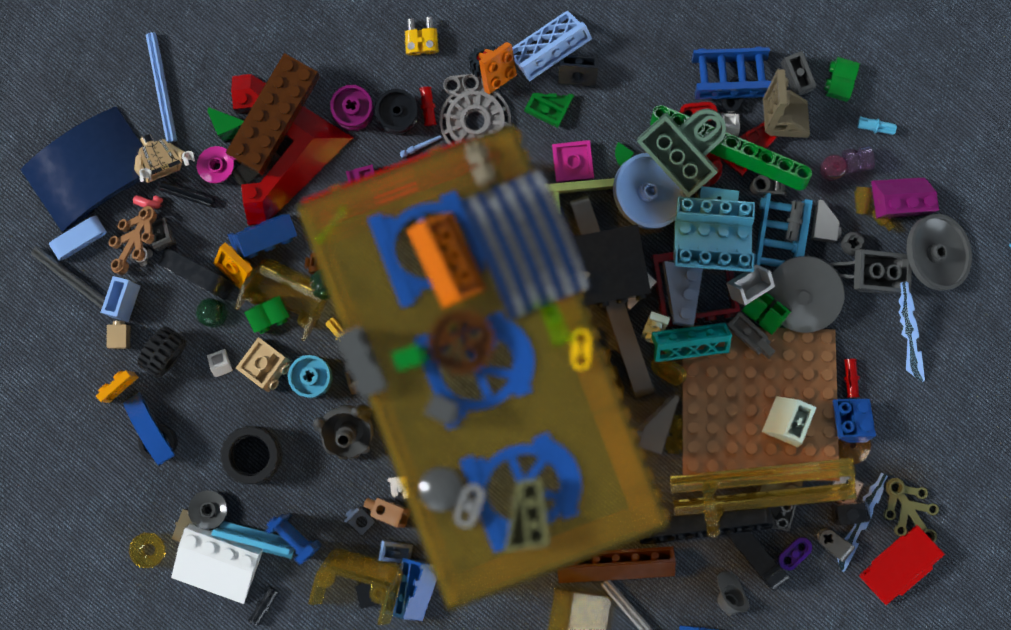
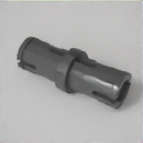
[785,201,804,241]

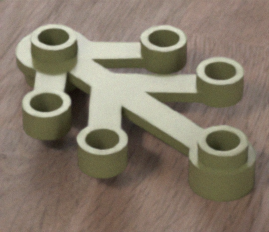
[883,478,939,543]

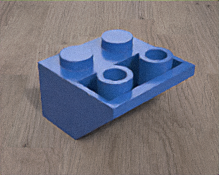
[832,399,876,443]

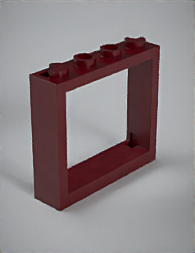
[651,252,740,327]

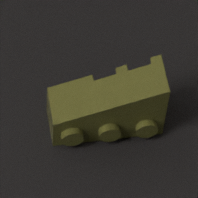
[504,478,551,551]

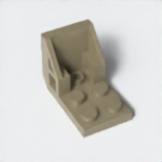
[763,69,810,138]

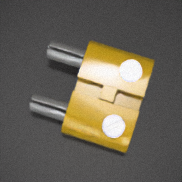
[405,16,438,56]

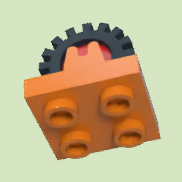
[468,42,517,94]

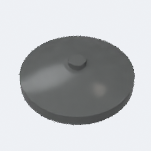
[907,214,972,291]
[767,256,845,333]

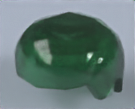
[195,298,228,328]

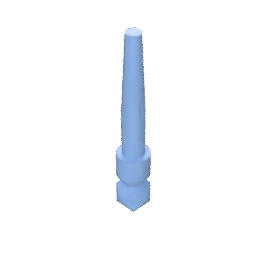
[400,135,442,158]

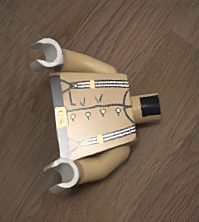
[134,134,195,183]

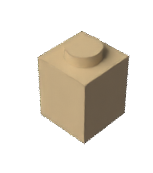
[107,321,130,349]

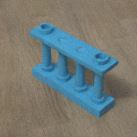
[754,193,813,267]

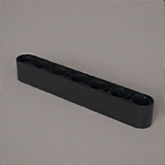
[638,505,774,544]

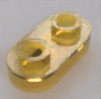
[651,359,687,385]

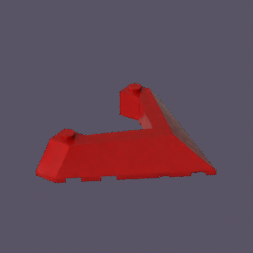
[231,74,353,226]

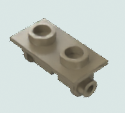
[465,140,497,187]

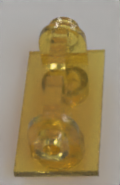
[666,415,682,454]

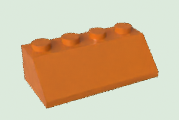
[407,211,488,309]

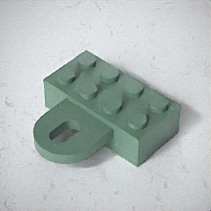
[637,109,726,198]

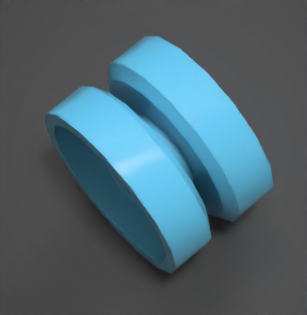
[288,355,333,398]

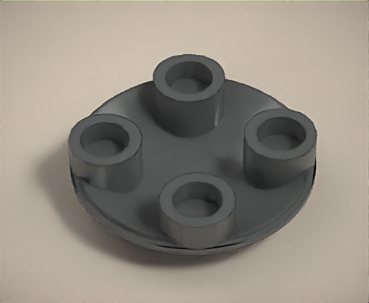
[419,467,463,511]

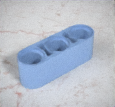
[49,215,107,261]

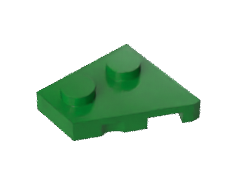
[524,93,574,128]

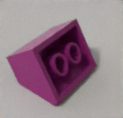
[871,177,939,219]

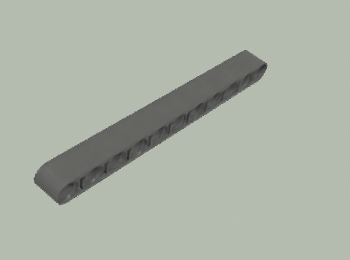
[569,196,654,399]

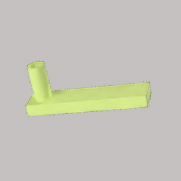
[547,178,614,212]

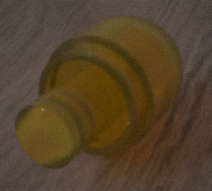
[872,209,895,231]

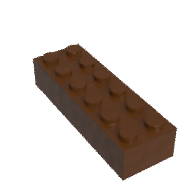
[225,53,320,175]

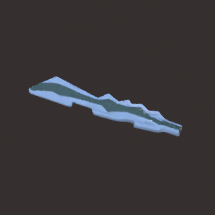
[898,282,925,382]
[837,473,888,572]

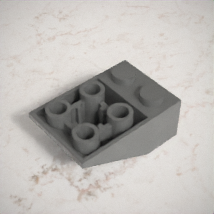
[754,479,803,531]

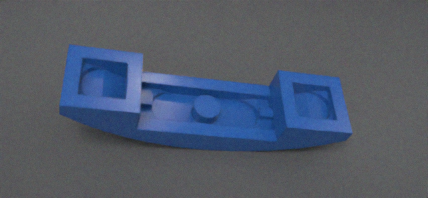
[123,392,175,466]

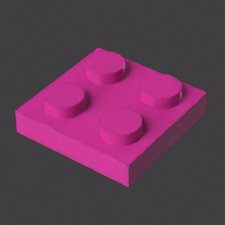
[552,140,594,183]

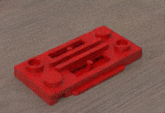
[859,525,945,605]

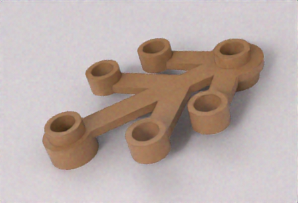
[109,206,157,275]

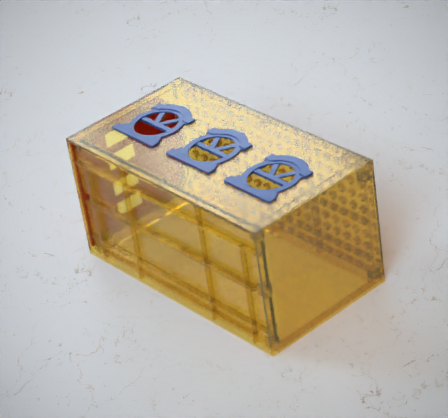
[296,124,670,612]

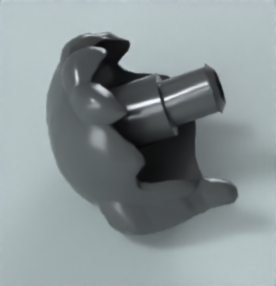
[313,404,374,460]

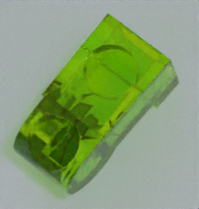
[539,302,572,347]

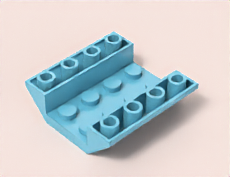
[673,197,755,272]

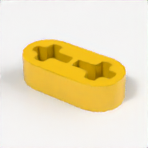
[571,329,591,371]

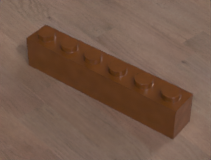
[557,546,676,583]

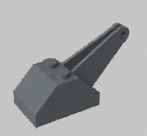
[829,249,912,294]

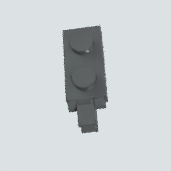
[727,312,775,359]

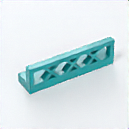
[651,323,732,362]

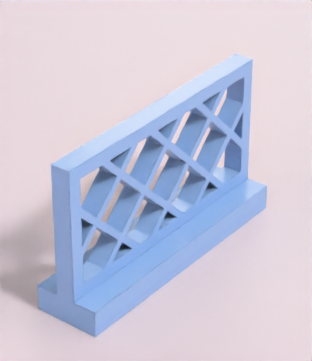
[512,10,592,81]

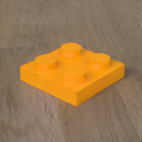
[213,242,253,290]
[96,370,139,403]

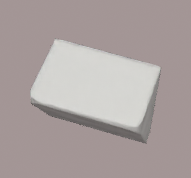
[720,113,740,137]
[207,349,233,377]

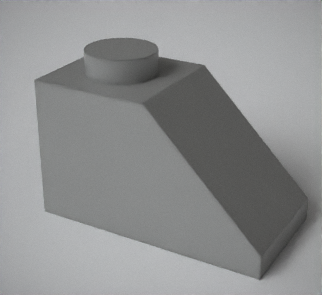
[811,200,841,243]

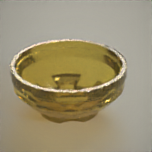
[129,532,165,568]

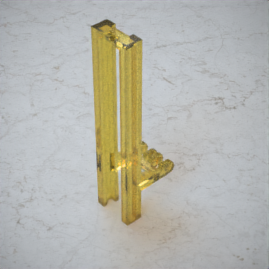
[670,458,857,538]

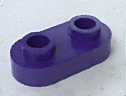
[778,537,812,571]

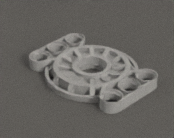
[440,74,511,165]

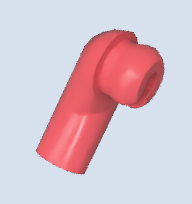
[133,195,163,209]

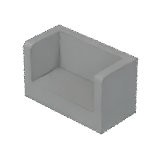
[726,264,775,305]

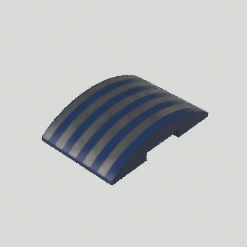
[459,169,590,321]

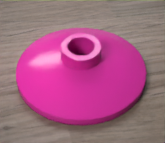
[197,146,234,184]

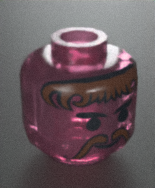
[820,155,847,181]

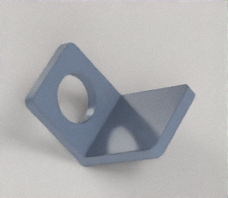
[344,506,375,535]

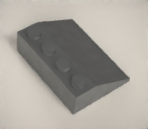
[630,396,679,454]

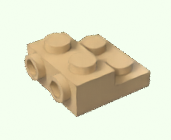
[236,337,292,392]

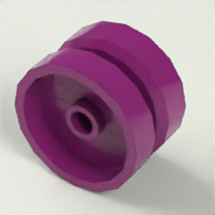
[330,85,374,131]

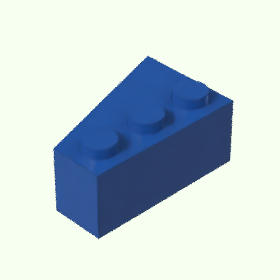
[227,214,298,259]
[393,558,442,621]

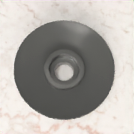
[188,490,227,530]

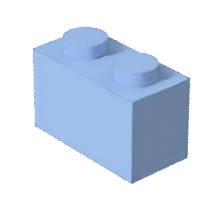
[100,276,141,322]

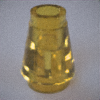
[854,187,873,214]

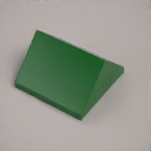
[207,107,244,142]

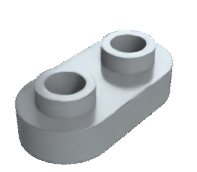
[454,484,484,528]

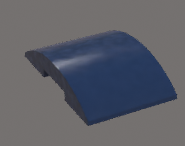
[20,106,143,232]

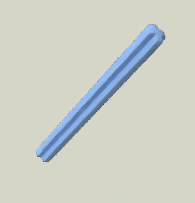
[146,32,177,143]

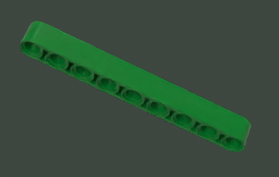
[650,105,812,190]

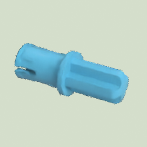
[857,116,897,135]

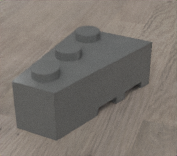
[335,326,389,398]

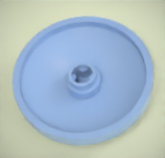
[613,153,686,229]

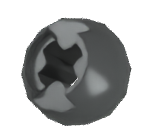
[841,232,865,256]

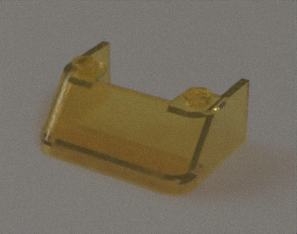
[235,259,331,342]
[308,548,403,625]

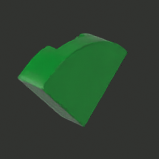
[615,142,634,166]

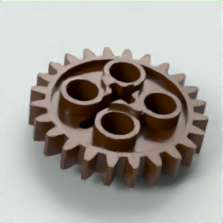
[426,306,497,377]

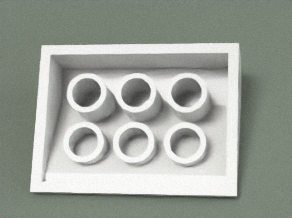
[171,523,263,604]

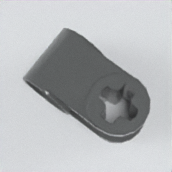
[749,175,787,197]
[817,528,855,563]

